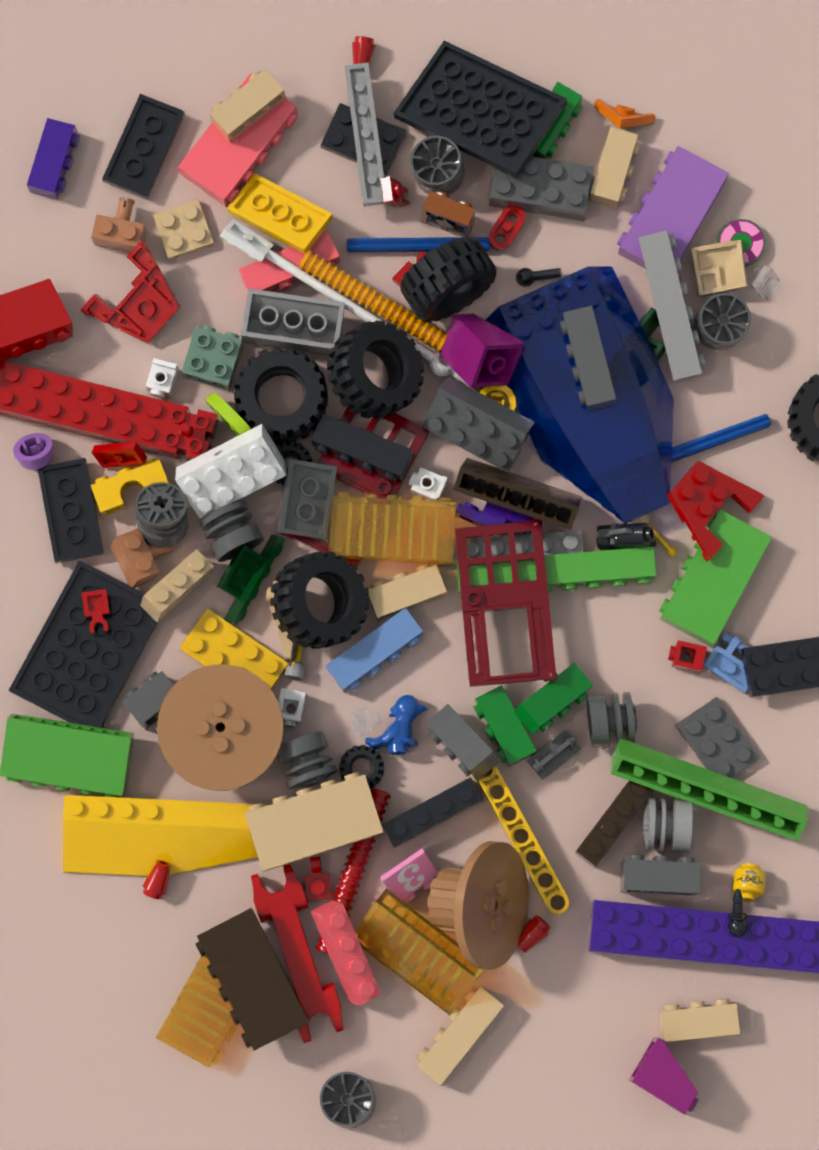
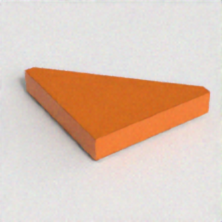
[594,99,656,129]

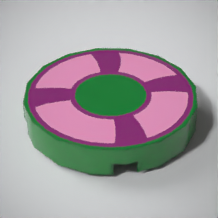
[717,219,766,267]

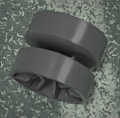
[410,136,465,195]
[694,293,751,350]
[320,1072,376,1129]

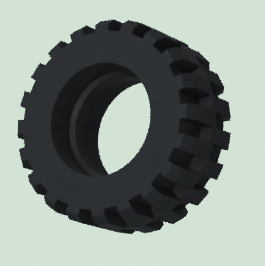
[400,236,497,323]
[327,320,424,419]
[234,347,328,444]
[787,374,819,462]
[270,551,370,649]

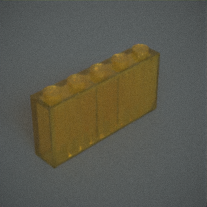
[329,492,456,565]
[355,888,485,1015]
[156,955,236,1068]

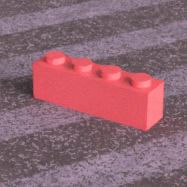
[239,231,340,292]
[310,900,381,1006]

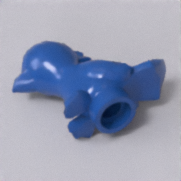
[364,695,428,755]

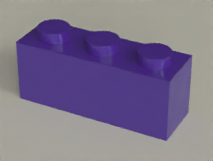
[27,118,80,199]

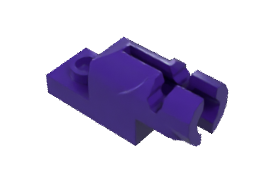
[455,502,534,536]

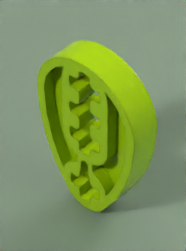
[205,392,251,436]

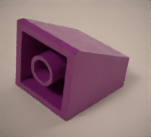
[440,313,524,388]
[628,1037,699,1115]

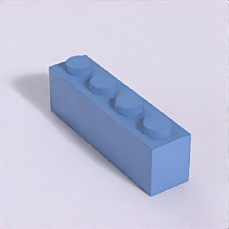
[325,608,423,692]

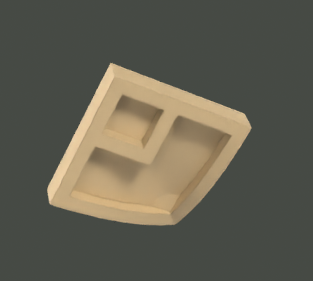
[691,240,748,296]

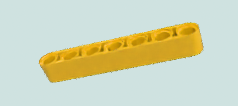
[477,765,569,915]

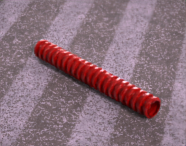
[315,788,391,954]

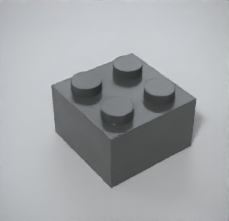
[122,671,174,730]

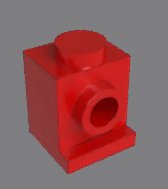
[668,640,707,674]

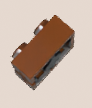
[423,191,475,237]

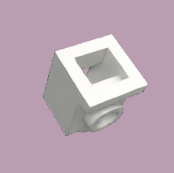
[146,358,179,398]
[408,467,448,504]
[278,688,307,727]

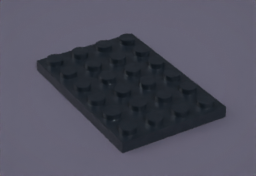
[393,41,567,178]
[8,560,158,728]

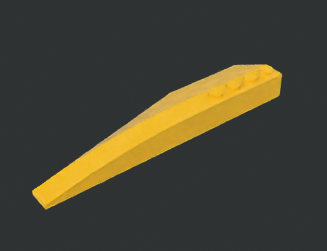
[63,795,268,876]

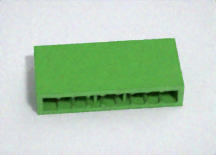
[659,509,772,648]
[0,713,134,798]

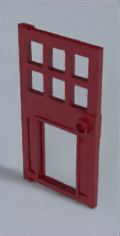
[281,406,430,567]
[455,519,558,687]

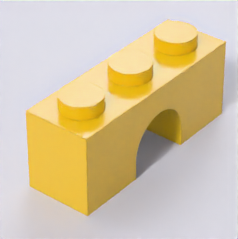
[90,458,169,517]

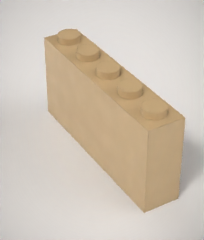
[244,772,383,872]

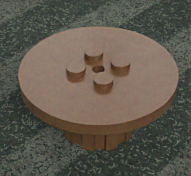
[157,665,284,791]
[427,841,529,970]

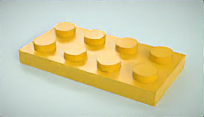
[227,173,334,254]
[179,608,288,689]

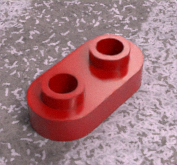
[489,205,526,251]

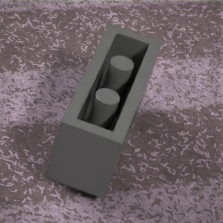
[426,704,500,781]

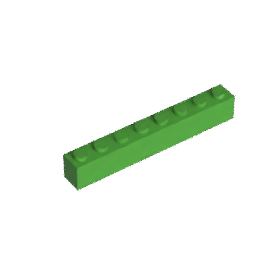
[456,547,656,595]
[610,738,808,841]

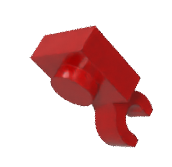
[304,857,332,901]

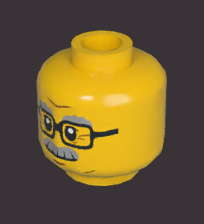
[732,863,766,902]

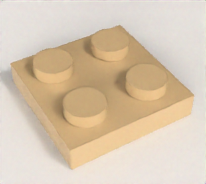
[153,199,214,261]

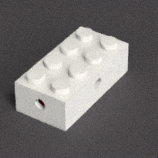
[175,424,286,519]

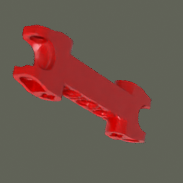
[251,864,344,1043]

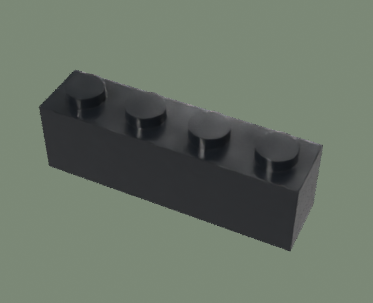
[311,414,414,482]
[382,777,483,848]

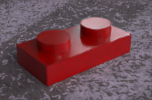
[92,442,147,468]

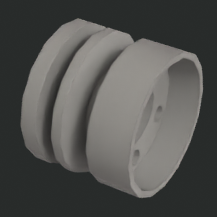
[642,798,693,853]

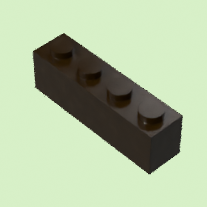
[575,781,654,868]

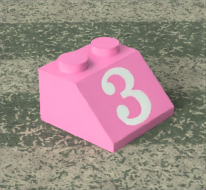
[380,848,438,905]

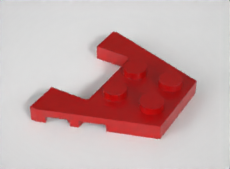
[80,240,181,343]
[666,461,764,562]

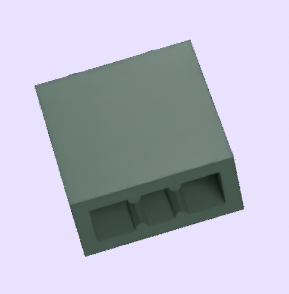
[181,326,244,391]

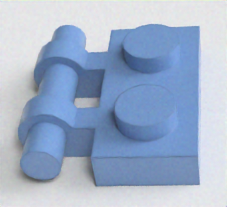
[703,632,748,694]

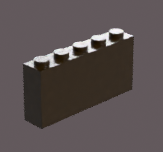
[453,458,582,530]
[195,908,309,1051]

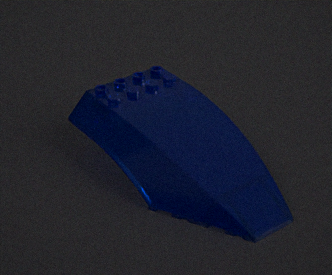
[486,266,674,523]

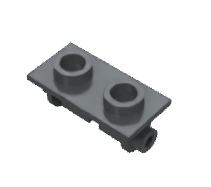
[527,730,581,780]

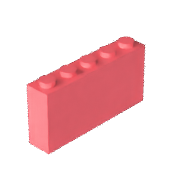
[178,74,298,207]

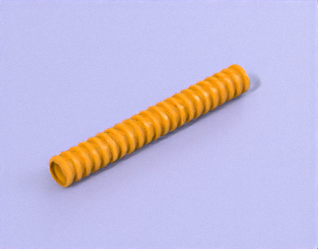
[299,250,448,352]

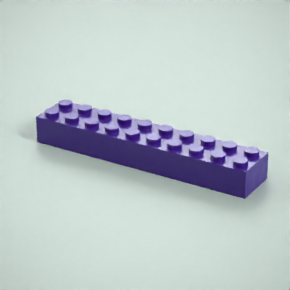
[588,900,819,974]

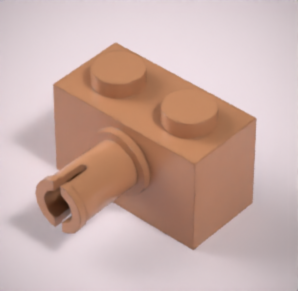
[91,197,147,253]
[110,528,172,588]

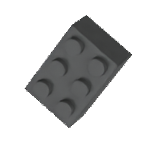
[620,855,701,896]

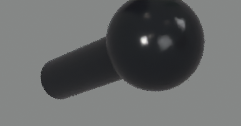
[516,268,562,287]

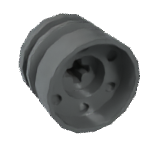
[135,482,188,548]
[200,501,264,562]
[587,692,637,748]
[277,731,337,789]

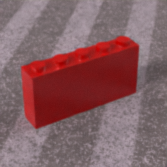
[0,278,73,362]

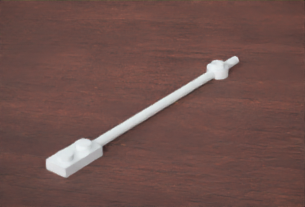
[220,219,469,387]

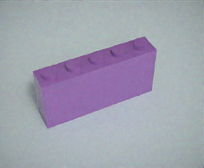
[617,146,729,269]

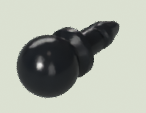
[727,889,748,937]

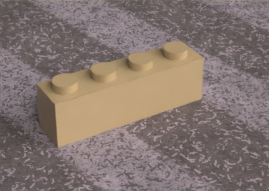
[416,986,504,1086]

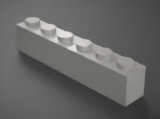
[638,230,706,381]

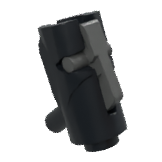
[596,523,656,550]

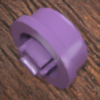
[13,433,54,470]

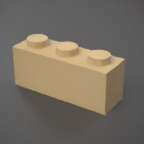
[210,69,286,142]
[589,127,641,209]
[140,549,214,623]
[368,563,447,621]
[659,999,740,1042]

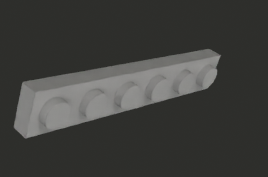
[345,63,387,207]
[435,530,583,566]

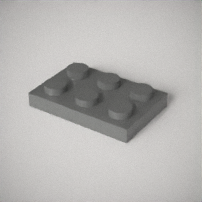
[277,459,337,540]
[675,697,760,778]

